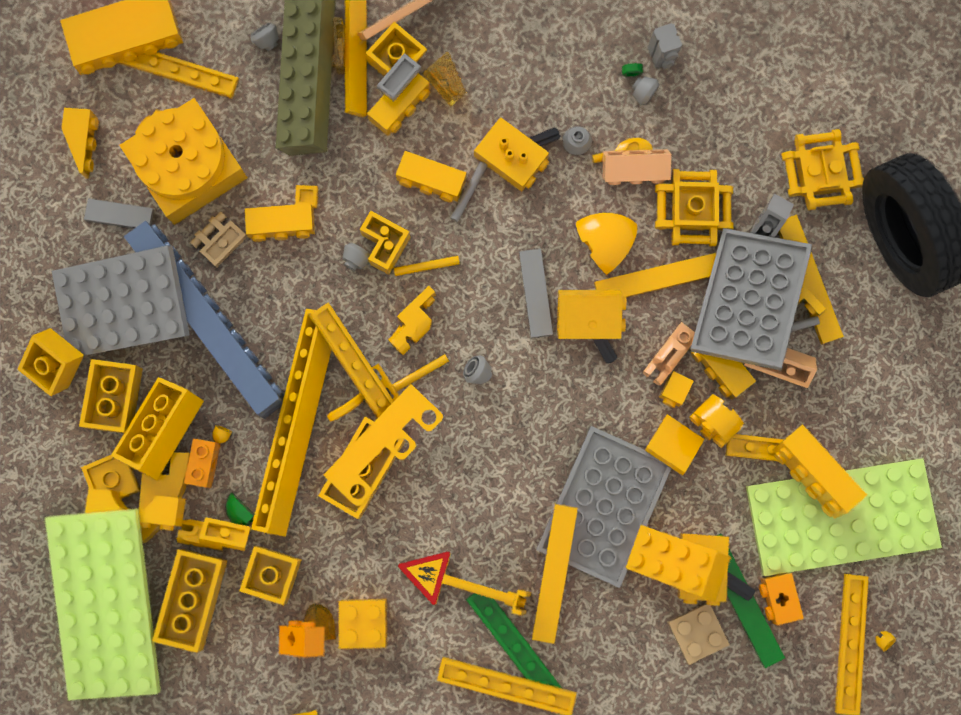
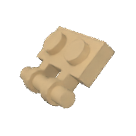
[190,211,247,268]

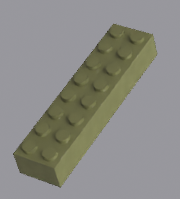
[276,0,336,156]

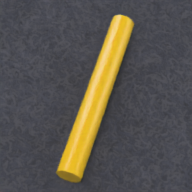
[394,256,460,276]
[388,354,449,395]

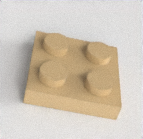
[668,604,730,665]

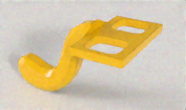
[327,363,399,422]

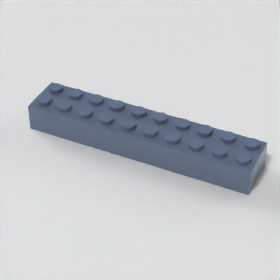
[124,221,285,419]

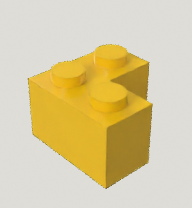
[360,211,411,275]

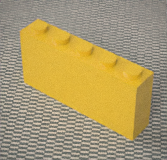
[60,0,183,75]

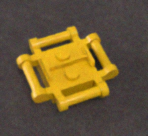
[781,129,864,210]
[655,169,734,247]

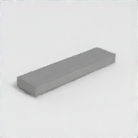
[519,249,553,338]

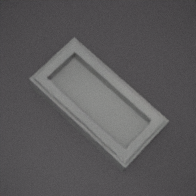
[376,53,421,102]

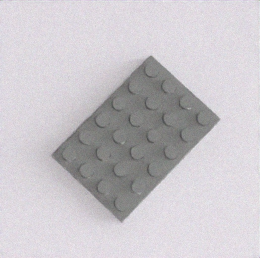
[691,228,812,371]
[51,246,190,356]
[536,426,671,588]

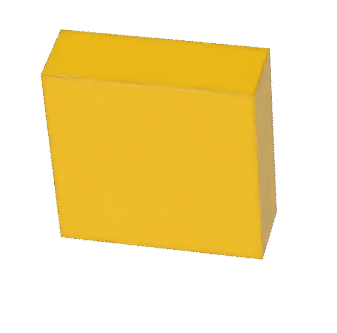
[295,185,319,209]

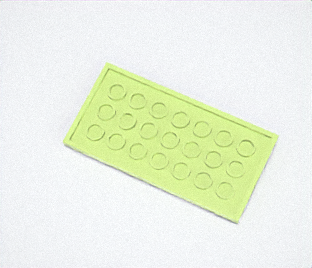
[746,458,942,576]
[45,509,161,700]

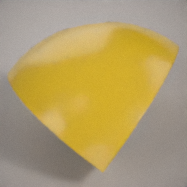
[576,213,637,275]

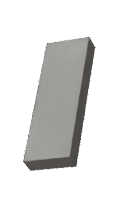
[84,198,155,229]

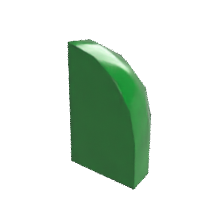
[225,492,255,526]

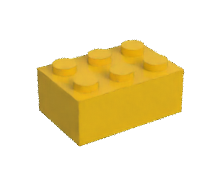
[79,359,143,434]

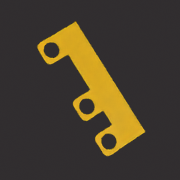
[324,384,443,506]

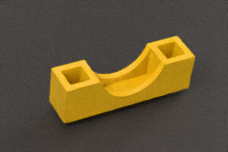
[85,488,186,530]

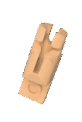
[643,322,695,386]

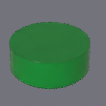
[622,63,644,77]

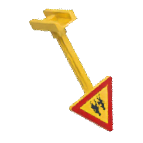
[398,551,532,616]

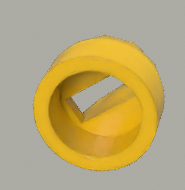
[212,425,232,443]
[875,631,896,651]

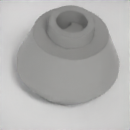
[251,23,279,51]
[632,77,659,105]
[563,126,592,155]
[342,243,370,271]
[463,355,492,385]

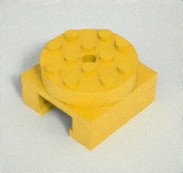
[119,98,247,225]

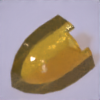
[304,603,336,640]

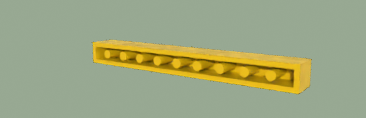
[251,309,331,537]

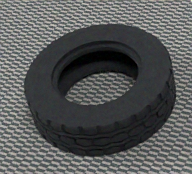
[862,153,961,297]

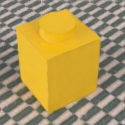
[659,371,694,408]

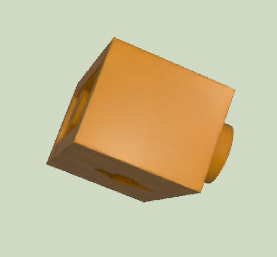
[184,438,221,488]
[759,573,804,625]
[279,620,324,657]

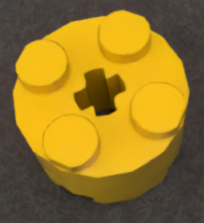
[689,394,744,448]

